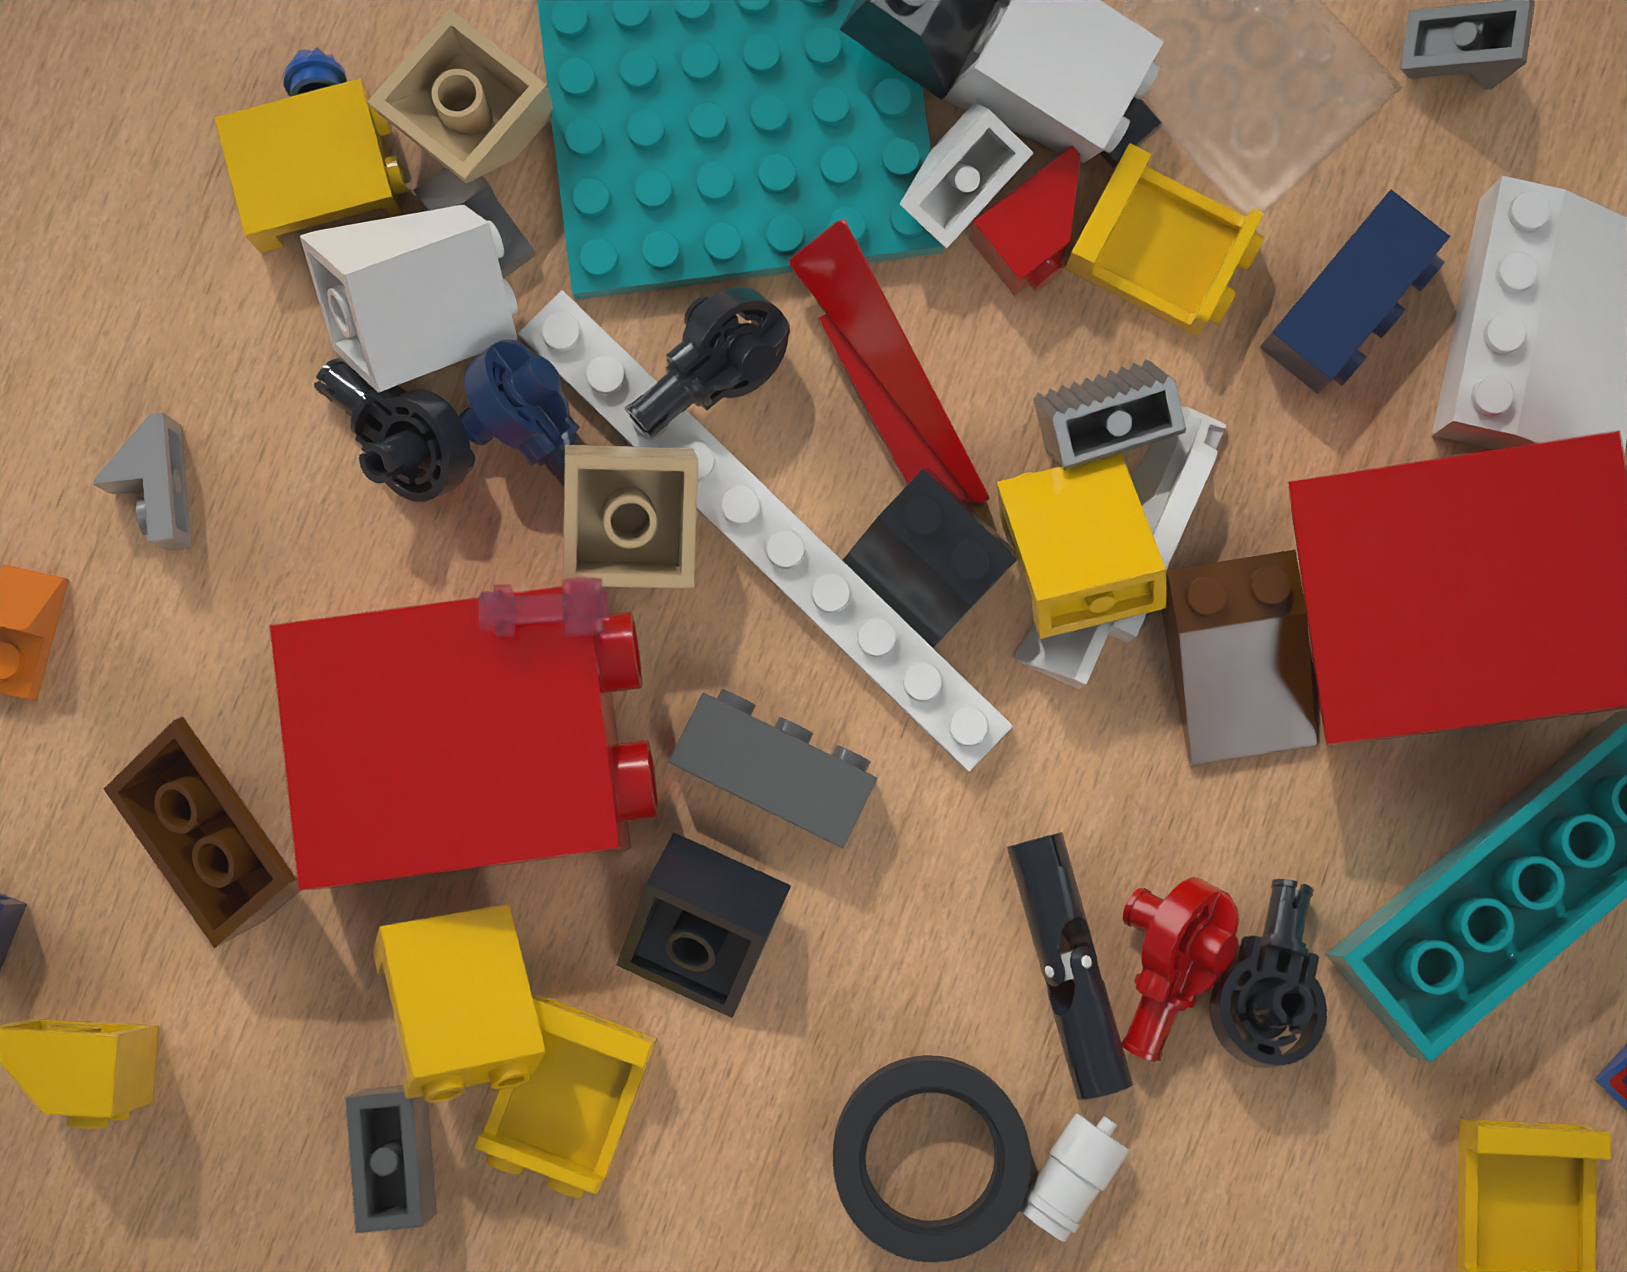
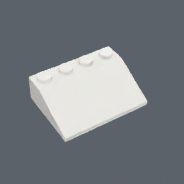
[1431,176,1627,453]

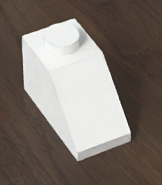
[899,103,1034,249]

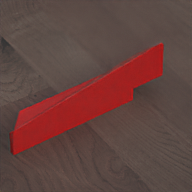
[788,218,990,507]

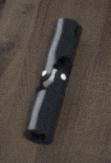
[1007,832,1133,1100]

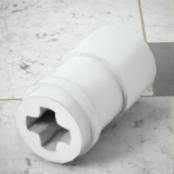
[1020,1112,1130,1242]

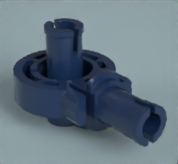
[459,340,580,487]

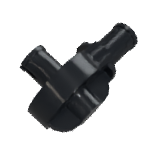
[625,287,790,440]
[314,358,476,502]
[1209,879,1327,1068]

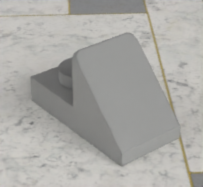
[94,413,192,550]

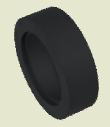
[833,1055,1031,1263]

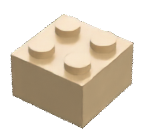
[563,445,698,588]

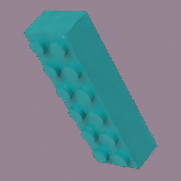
[1325,710,1627,1063]

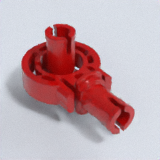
[1122,877,1239,1062]

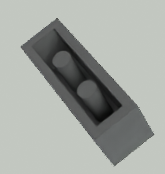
[668,689,877,848]

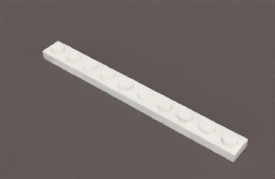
[518,290,1013,773]

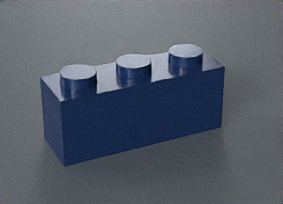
[1260,189,1451,394]

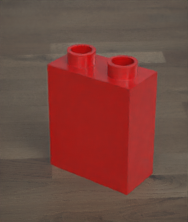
[1288,430,1627,747]
[270,583,659,891]

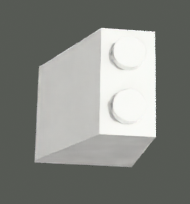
[944,0,1164,163]
[300,204,518,392]

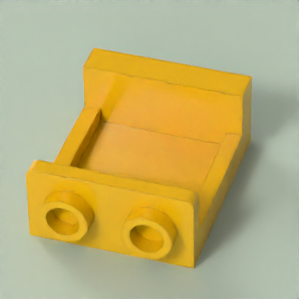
[214,78,408,253]
[1065,143,1265,337]
[997,453,1166,639]
[372,904,546,1103]
[474,993,657,1198]
[1456,1118,1611,1272]

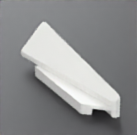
[1015,407,1226,689]

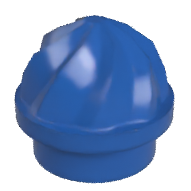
[283,47,347,97]

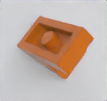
[0,564,69,701]

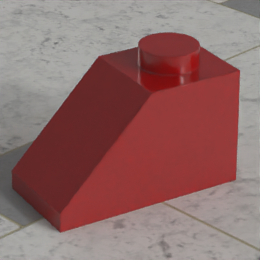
[969,145,1080,296]

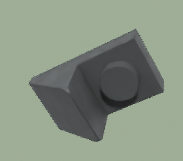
[1400,0,1535,90]
[413,167,536,279]

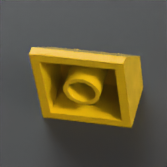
[0,1019,159,1129]

